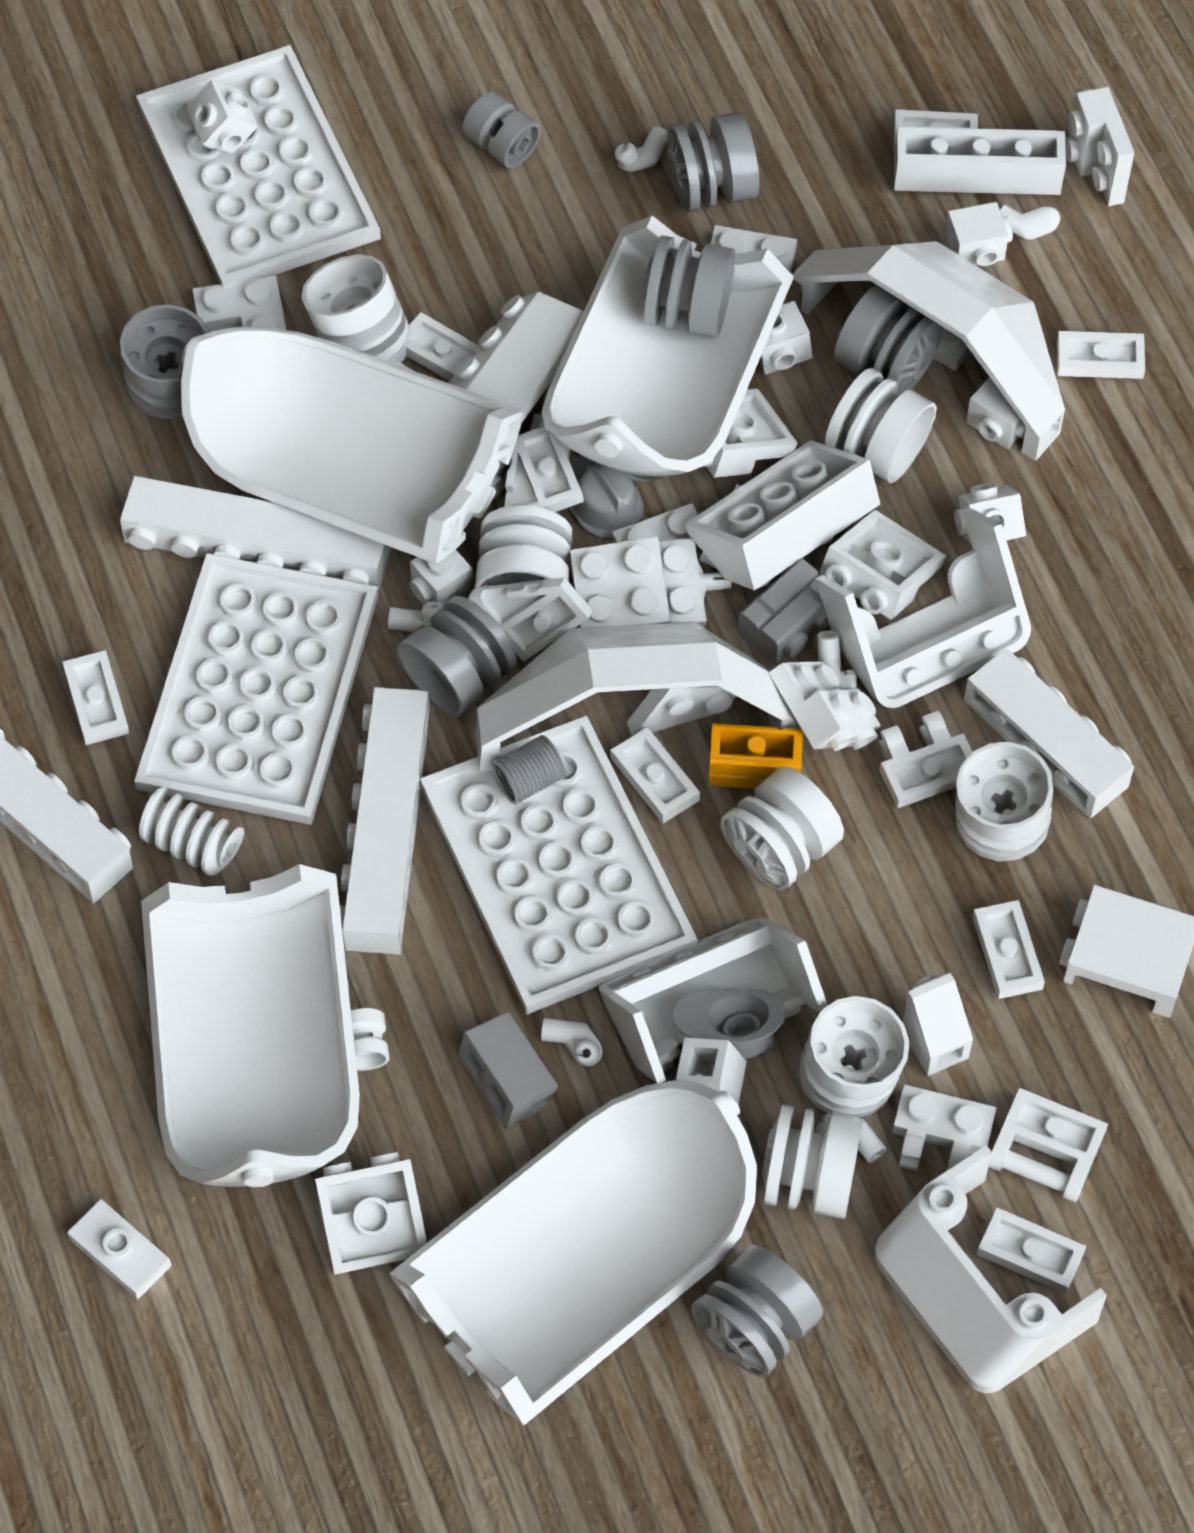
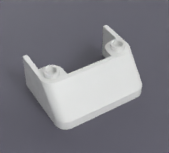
[815,507,1031,708]
[599,918,828,1084]
[874,1145,1107,1393]

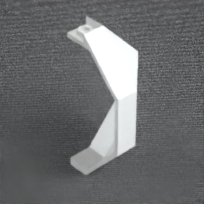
[792,241,1065,461]
[475,621,800,771]

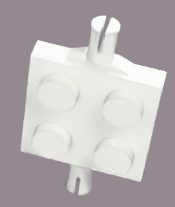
[659,538,731,627]

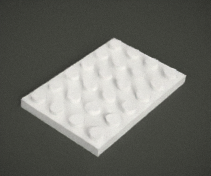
[136,45,381,288]
[134,553,378,825]
[420,716,698,1014]

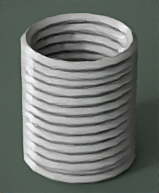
[492,735,566,805]

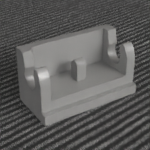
[458,1012,558,1129]

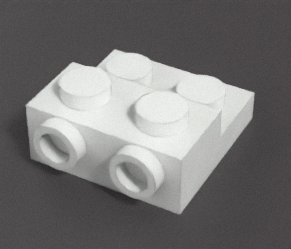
[1065,87,1134,206]
[701,389,797,478]
[819,510,946,620]
[769,661,881,751]
[315,1152,427,1275]

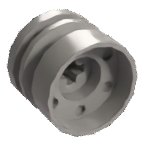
[668,112,760,213]
[643,235,735,337]
[834,285,944,398]
[120,304,209,420]
[397,596,517,717]
[691,1244,823,1377]

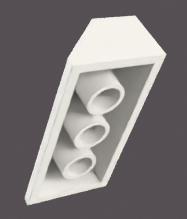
[453,291,584,423]
[685,440,880,590]

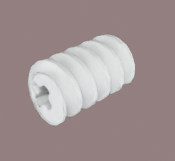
[139,787,245,876]

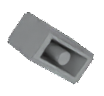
[738,559,829,664]

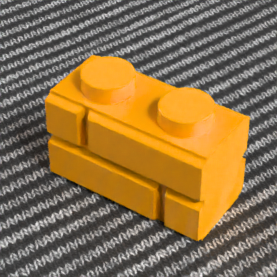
[708,723,803,789]

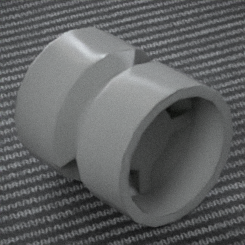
[462,91,541,168]

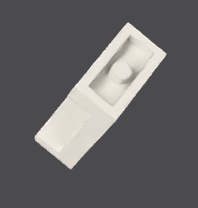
[1059,885,1194,1018]

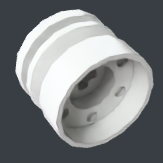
[301,254,410,361]
[825,368,937,483]
[475,505,572,588]
[955,742,1053,862]
[721,766,844,890]
[798,996,909,1118]
[762,1104,863,1219]

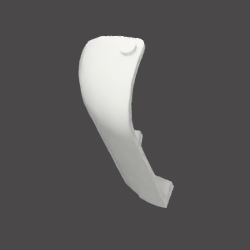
[542,216,794,476]
[181,327,524,564]
[141,864,360,1187]
[389,1080,757,1425]

